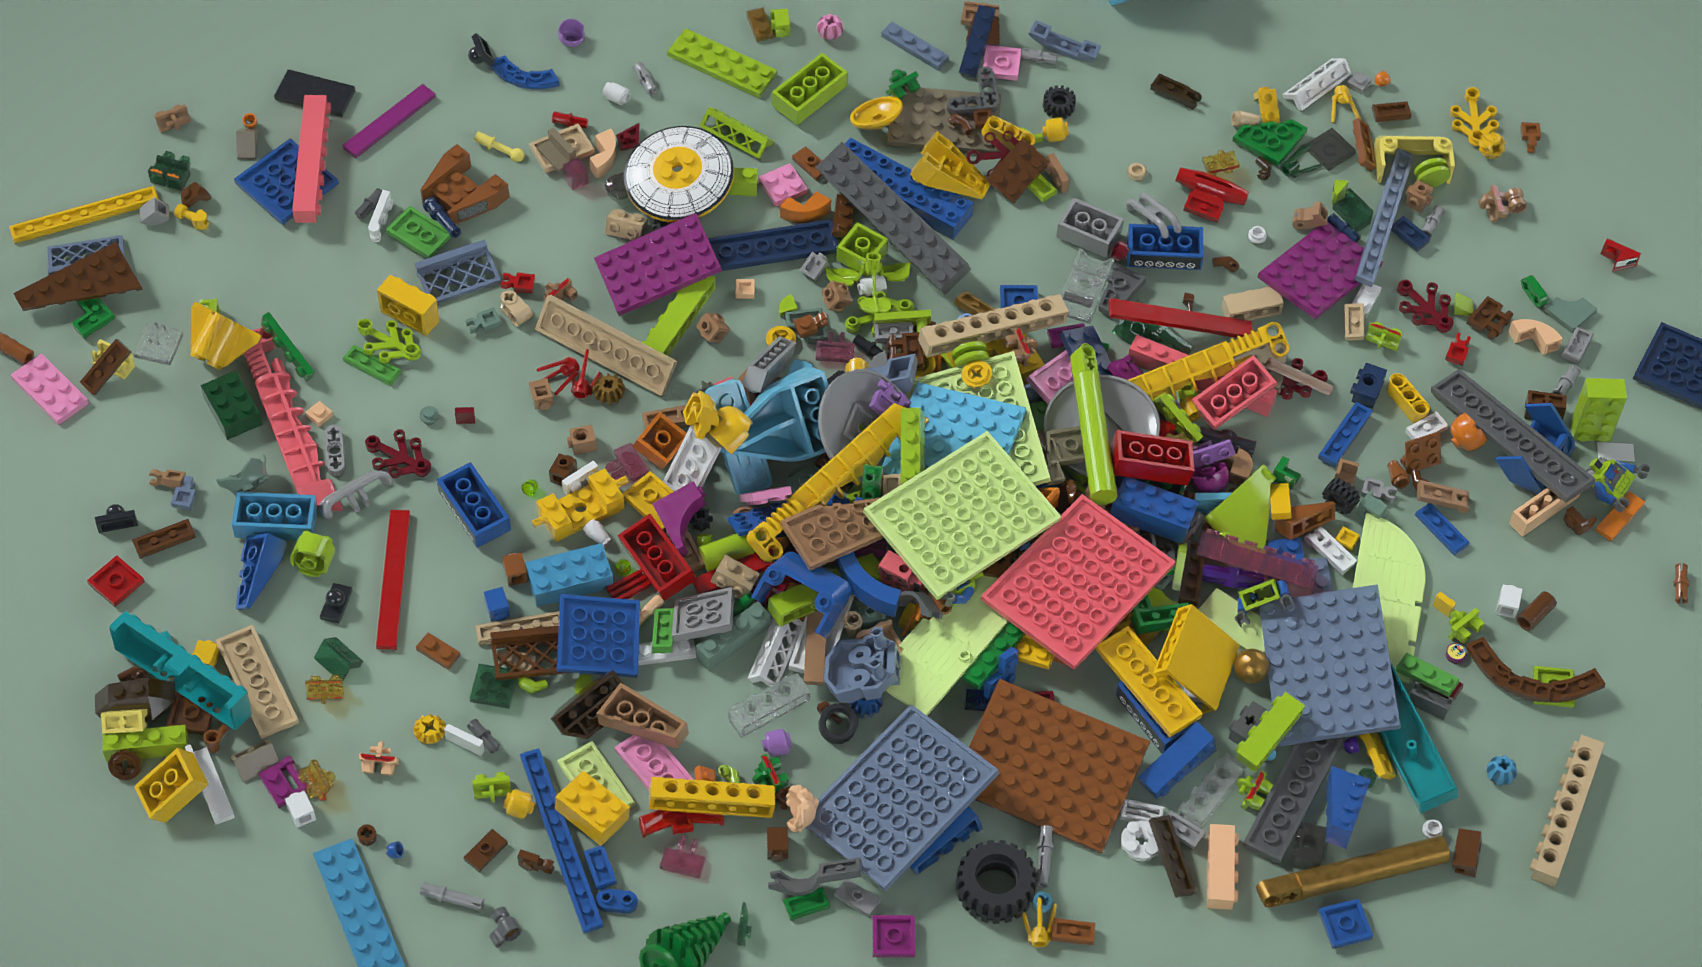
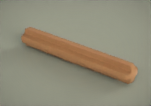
[1265,358,1333,395]

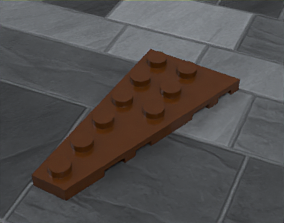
[13,242,143,311]

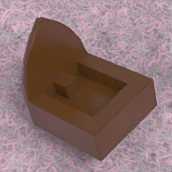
[181,182,212,208]
[1563,506,1597,535]

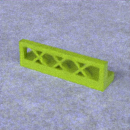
[699,107,775,159]

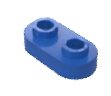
[596,889,638,914]

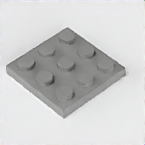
[672,587,734,642]

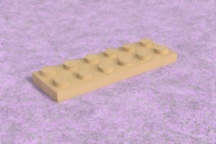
[215,625,299,739]

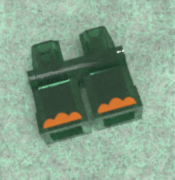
[148,151,191,191]

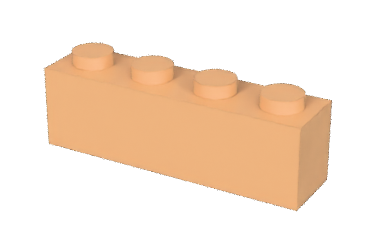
[1509,488,1580,537]
[1207,824,1238,910]

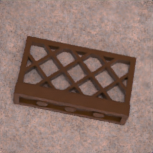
[490,625,569,681]

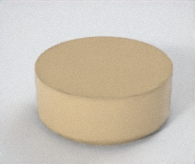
[1128,163,1146,181]

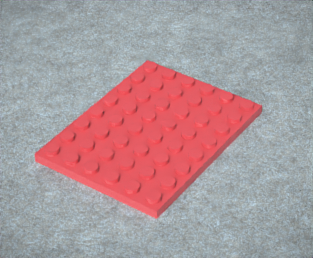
[981,494,1175,670]

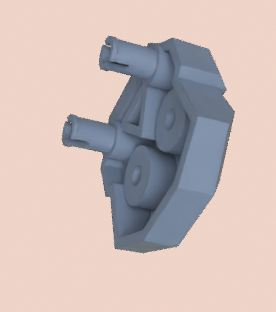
[824,627,901,703]

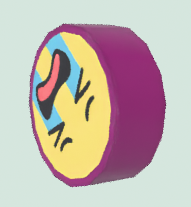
[1445,643,1466,664]

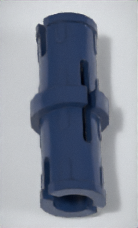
[1327,213,1361,243]

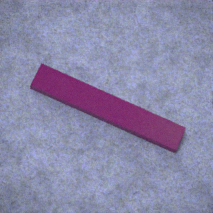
[343,84,436,159]

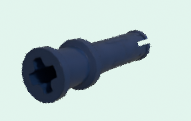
[423,197,461,238]

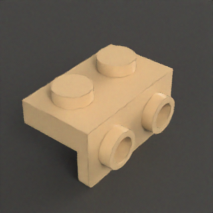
[605,209,648,241]
[711,554,759,598]

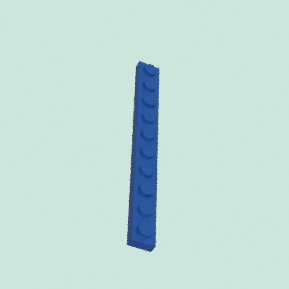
[520,748,603,934]

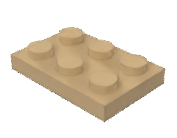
[529,124,595,173]

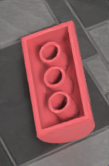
[1192,355,1277,430]

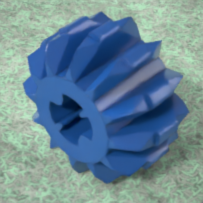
[849,696,883,718]

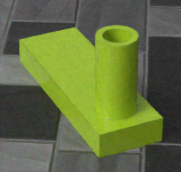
[873,309,932,332]

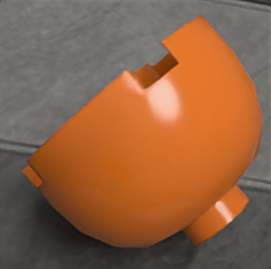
[1450,413,1488,451]

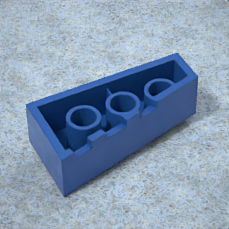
[1138,722,1217,799]

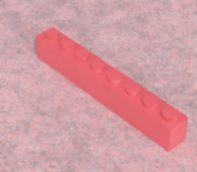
[292,95,331,223]
[1129,335,1278,417]

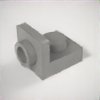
[800,252,831,281]

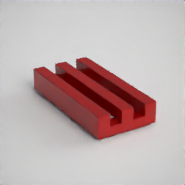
[606,569,651,599]

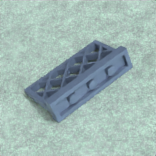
[47,235,125,275]
[414,239,501,304]

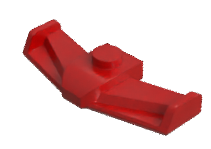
[639,810,724,838]

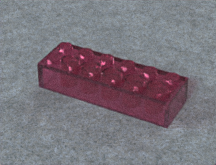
[1195,529,1319,589]

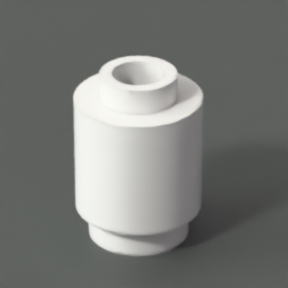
[602,82,631,106]
[857,275,887,297]

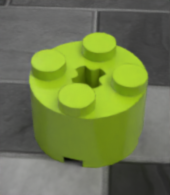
[290,531,335,577]

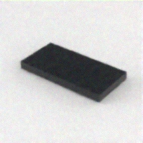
[274,69,356,117]

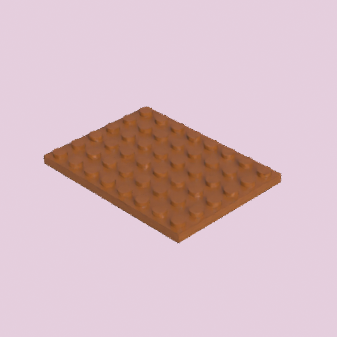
[969,679,1150,854]

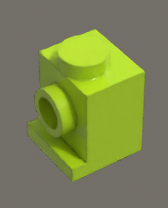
[770,9,790,37]

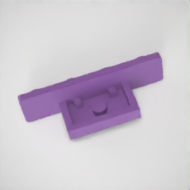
[1193,440,1235,469]

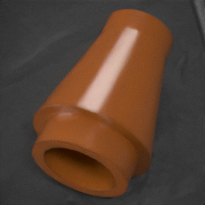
[1387,460,1410,489]

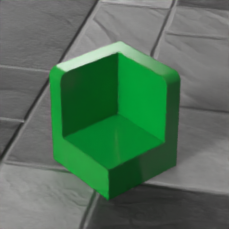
[1273,456,1301,490]

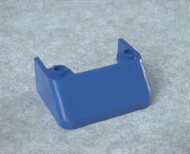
[1495,403,1575,494]
[751,552,852,639]

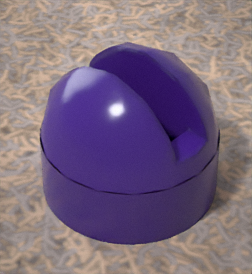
[1344,737,1360,754]

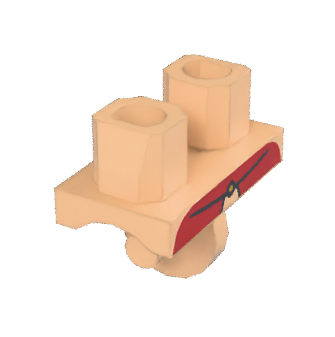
[359,741,399,776]

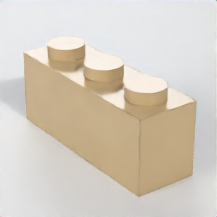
[1221,286,1284,321]

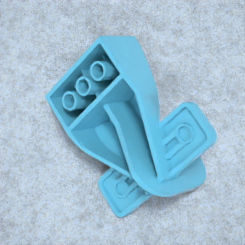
[705,366,829,496]

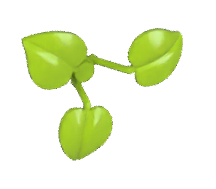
[825,252,911,314]

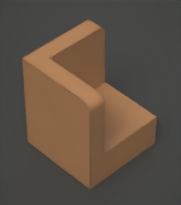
[1334,458,1359,487]

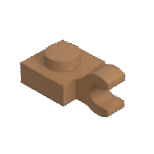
[149,469,186,488]

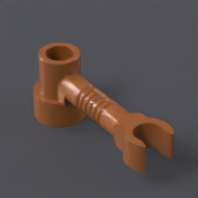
[204,723,230,753]

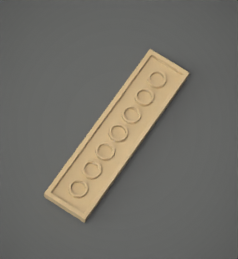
[535,295,677,396]

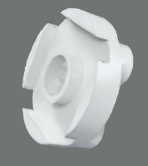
[1121,821,1159,862]

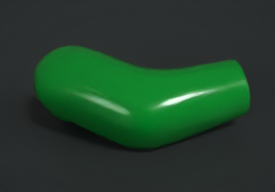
[733,593,755,617]

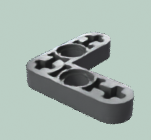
[947,67,999,115]

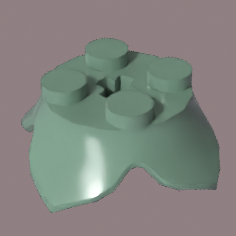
[216,454,269,497]

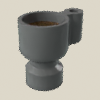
[489,907,522,948]

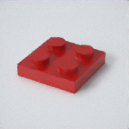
[87,555,145,607]

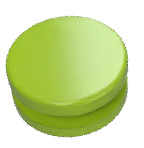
[1414,158,1451,188]
[952,341,989,367]

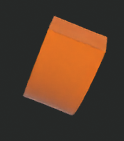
[780,191,831,223]

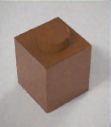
[502,552,528,586]

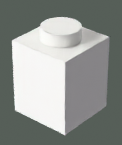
[1495,584,1522,619]
[285,791,316,828]

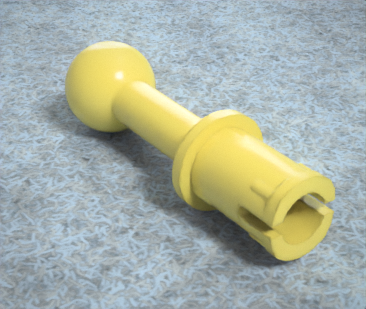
[474,131,525,162]

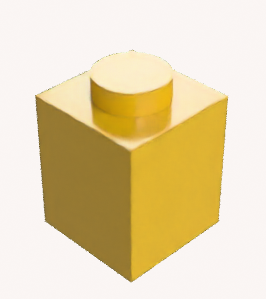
[192,640,220,668]

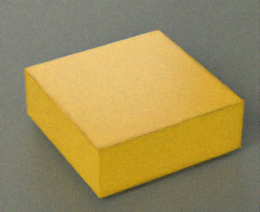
[1335,526,1360,553]
[1433,592,1456,617]

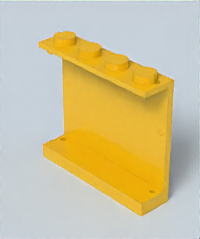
[1153,604,1240,714]

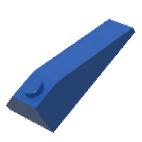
[236,533,287,610]

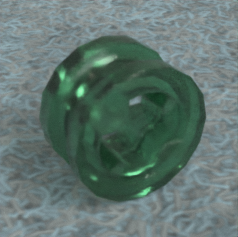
[1358,768,1377,789]

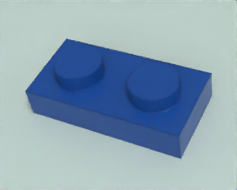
[584,845,617,890]

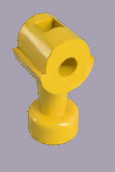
[174,203,209,230]

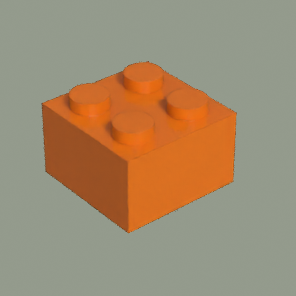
[632,412,687,471]

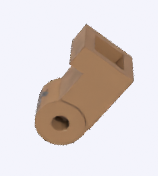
[1292,201,1329,230]

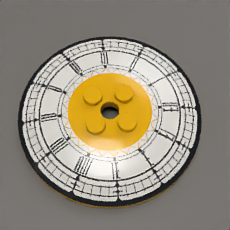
[624,126,734,222]

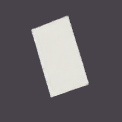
[1597,442,1635,462]

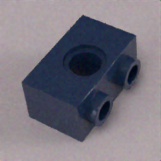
[1350,362,1387,409]

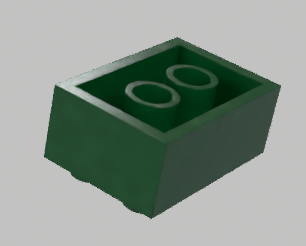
[201,370,262,440]

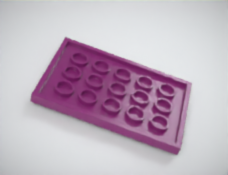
[594,213,722,316]
[1257,222,1383,320]

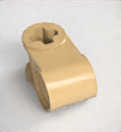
[500,290,533,326]

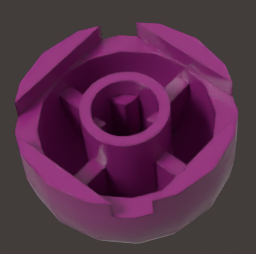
[1190,462,1229,493]

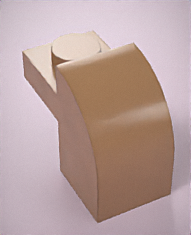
[1216,448,1253,486]

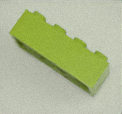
[772,52,848,125]
[1570,378,1627,442]

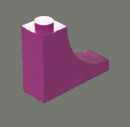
[652,481,706,557]

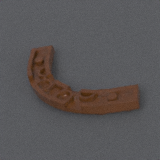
[1466,637,1606,703]

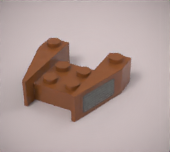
[420,144,510,225]

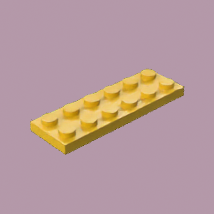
[1095,626,1203,737]

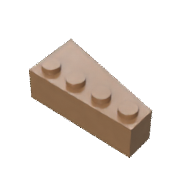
[597,683,689,749]

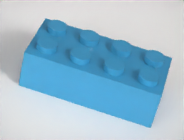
[232,492,318,540]
[525,543,613,607]

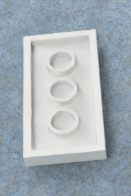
[663,426,722,491]

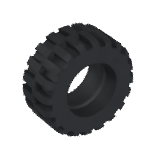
[956,840,1037,924]

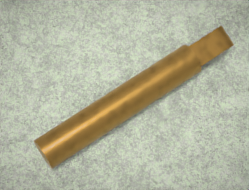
[1256,835,1450,908]

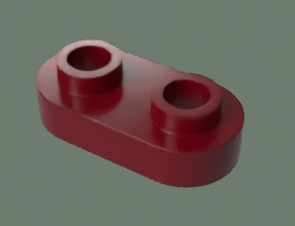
[1110,241,1129,262]

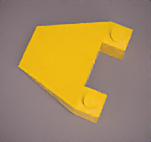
[910,131,990,199]

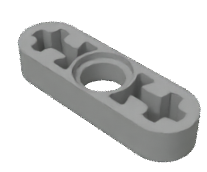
[325,425,345,477]

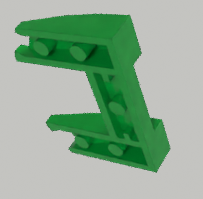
[1130,568,1189,635]

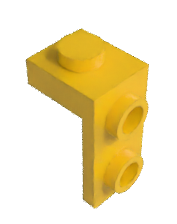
[1253,87,1280,124]

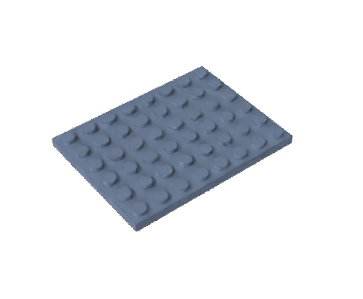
[1259,584,1401,746]
[806,704,1000,891]

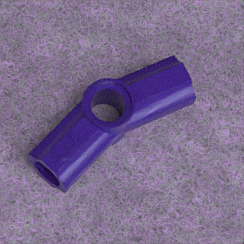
[1202,564,1264,588]

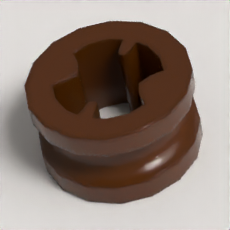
[357,824,377,846]

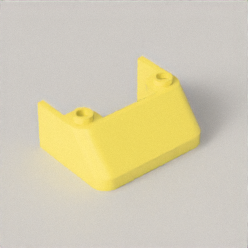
[1374,136,1455,184]

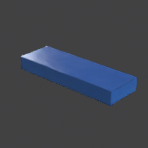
[1415,503,1470,556]

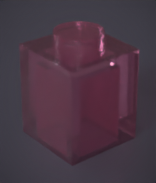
[563,157,589,191]

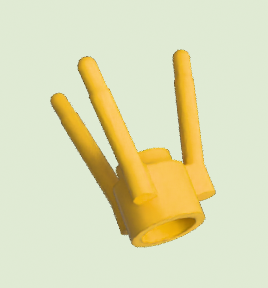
[1331,85,1361,123]
[1022,898,1057,947]

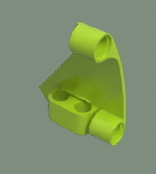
[1204,464,1276,568]

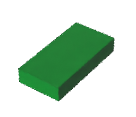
[783,887,830,921]

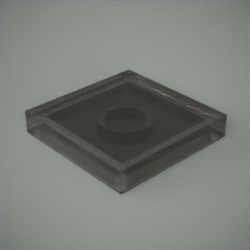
[1305,128,1356,171]

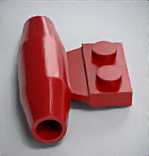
[1175,167,1249,223]

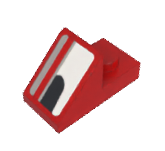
[1601,238,1641,272]

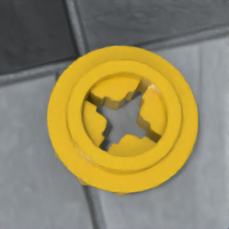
[766,326,796,346]
[961,361,992,389]
[413,713,446,744]

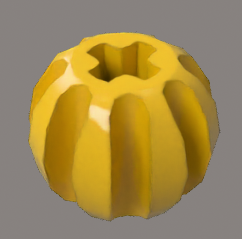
[1479,132,1506,159]

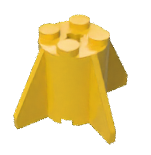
[190,301,262,370]

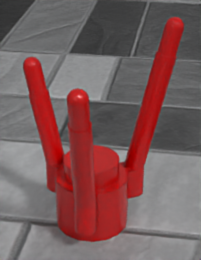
[571,349,602,399]
[537,357,580,396]

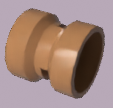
[1505,188,1527,213]

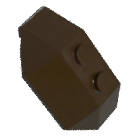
[550,670,623,739]
[95,678,176,723]

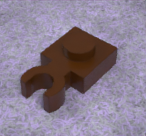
[517,849,555,874]

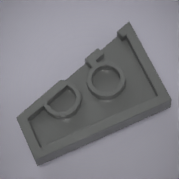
[1098,263,1146,316]

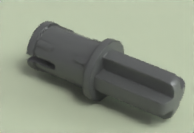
[355,188,382,219]
[467,719,500,754]

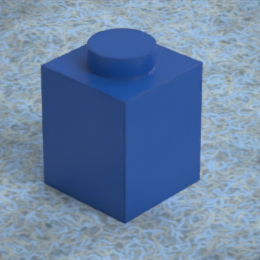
[483,587,510,622]

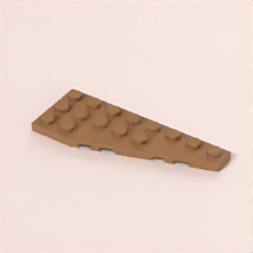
[780,498,884,571]

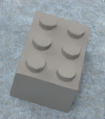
[1056,198,1124,258]

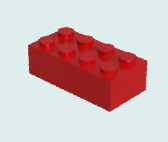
[1110,430,1194,486]
[617,514,696,602]

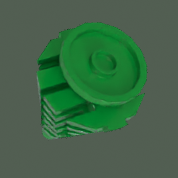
[639,912,731,967]

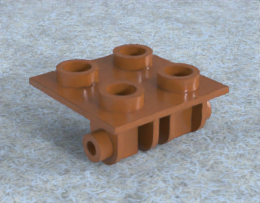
[1400,431,1441,474]

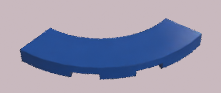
[491,55,560,89]

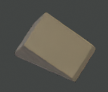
[236,129,259,160]

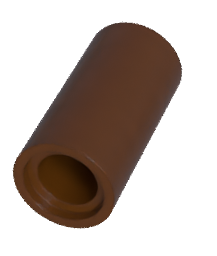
[1516,591,1557,631]

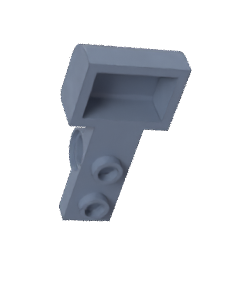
[866,354,918,393]

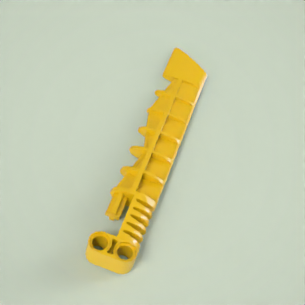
[1128,322,1289,400]
[747,403,929,562]

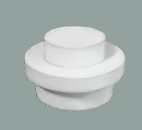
[1248,226,1267,244]
[1422,819,1443,838]

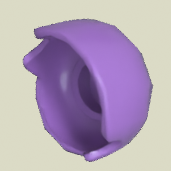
[558,19,585,47]

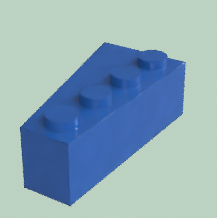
[1326,766,1371,849]
[910,806,983,875]

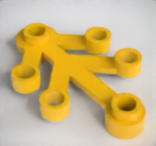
[1450,87,1499,147]

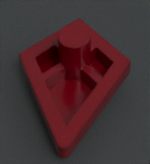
[616,123,640,151]

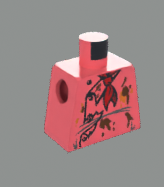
[879,550,925,592]

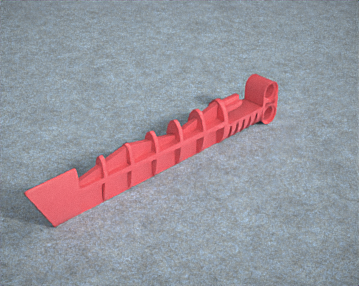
[243,328,343,511]

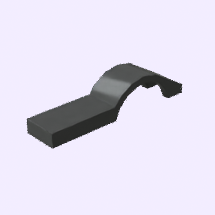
[898,591,943,619]
[768,857,863,895]

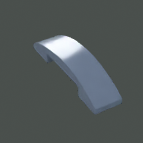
[1029,20,1101,61]

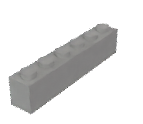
[743,336,796,393]

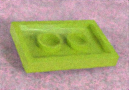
[1152,393,1203,443]

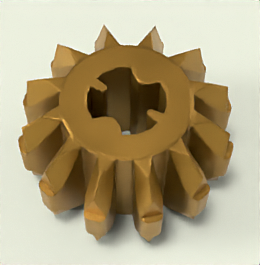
[592,373,625,406]

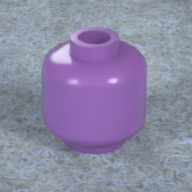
[762,729,793,757]

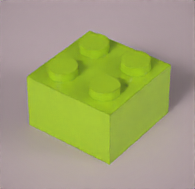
[837,222,888,277]

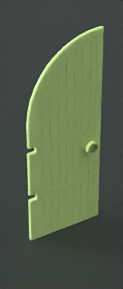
[1353,513,1426,684]
[885,576,1009,716]

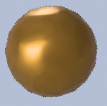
[1234,648,1270,684]

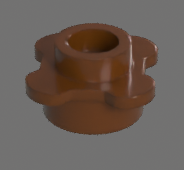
[775,787,790,810]

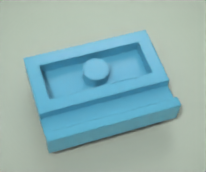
[1194,493,1232,515]

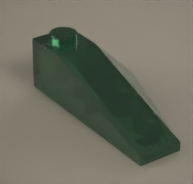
[1112,299,1194,355]

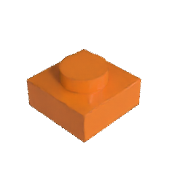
[694,765,716,781]

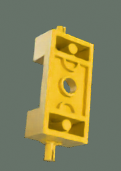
[531,468,629,542]

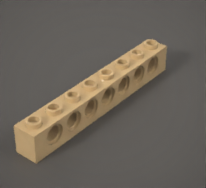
[918,294,1069,357]
[1529,734,1605,887]

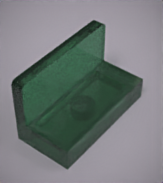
[1332,188,1373,232]
[314,637,363,681]

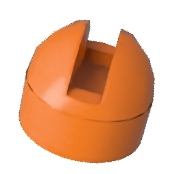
[1375,71,1390,87]
[242,113,258,129]

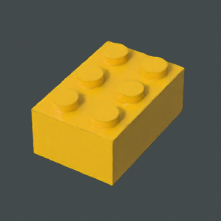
[377,275,440,337]
[134,748,209,823]
[555,770,630,846]

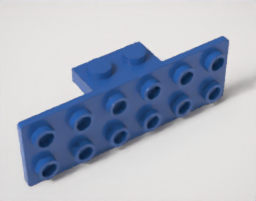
[727,494,850,538]

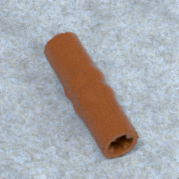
[0,332,34,364]

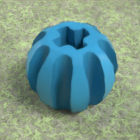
[1487,755,1517,786]

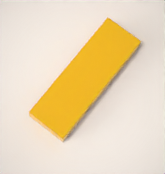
[1270,483,1291,520]

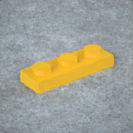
[1359,732,1396,780]

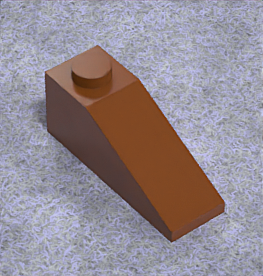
[1275,502,1335,540]

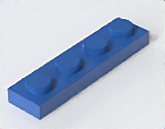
[1318,402,1373,468]

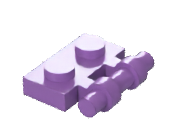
[869,380,911,415]

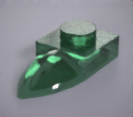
[737,902,752,946]

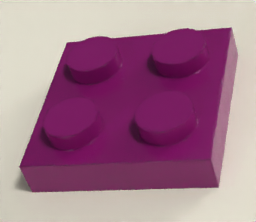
[872,915,915,958]

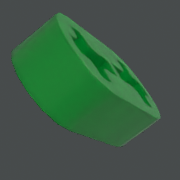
[1521,275,1548,307]

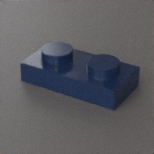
[1391,216,1430,252]

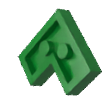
[72,298,115,339]

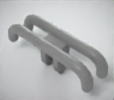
[1126,193,1181,239]
[319,470,393,519]

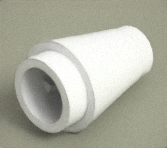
[583,519,612,548]

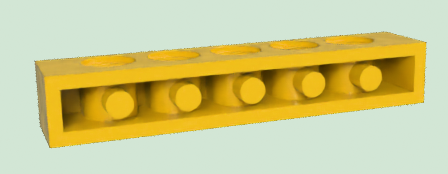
[649,777,775,818]

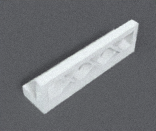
[1282,58,1352,111]
[747,618,803,690]
[185,744,235,825]

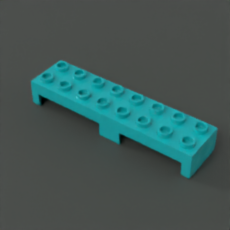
[109,611,252,730]
[1378,661,1458,814]

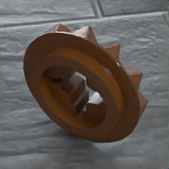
[108,749,142,780]

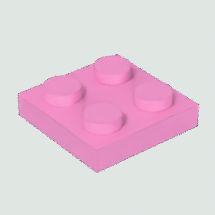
[983,45,1021,81]
[758,163,808,207]

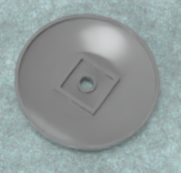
[818,369,907,484]
[1044,375,1160,477]

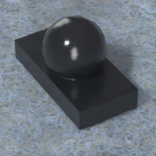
[468,33,495,67]
[95,504,138,533]
[320,583,353,624]

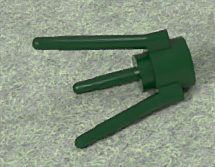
[1280,144,1322,178]

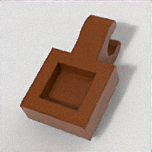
[1520,122,1541,153]
[793,312,828,339]

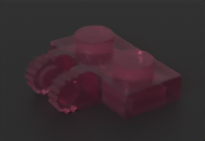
[816,331,855,363]
[605,443,649,483]
[660,836,706,879]

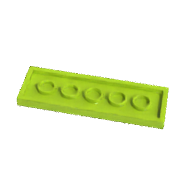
[667,28,777,98]

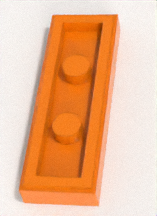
[1595,491,1645,542]

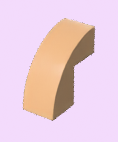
[590,129,616,179]
[1508,319,1563,355]

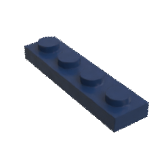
[959,5,996,78]

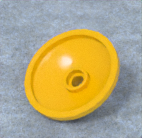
[850,96,903,130]

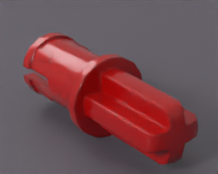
[552,111,589,128]

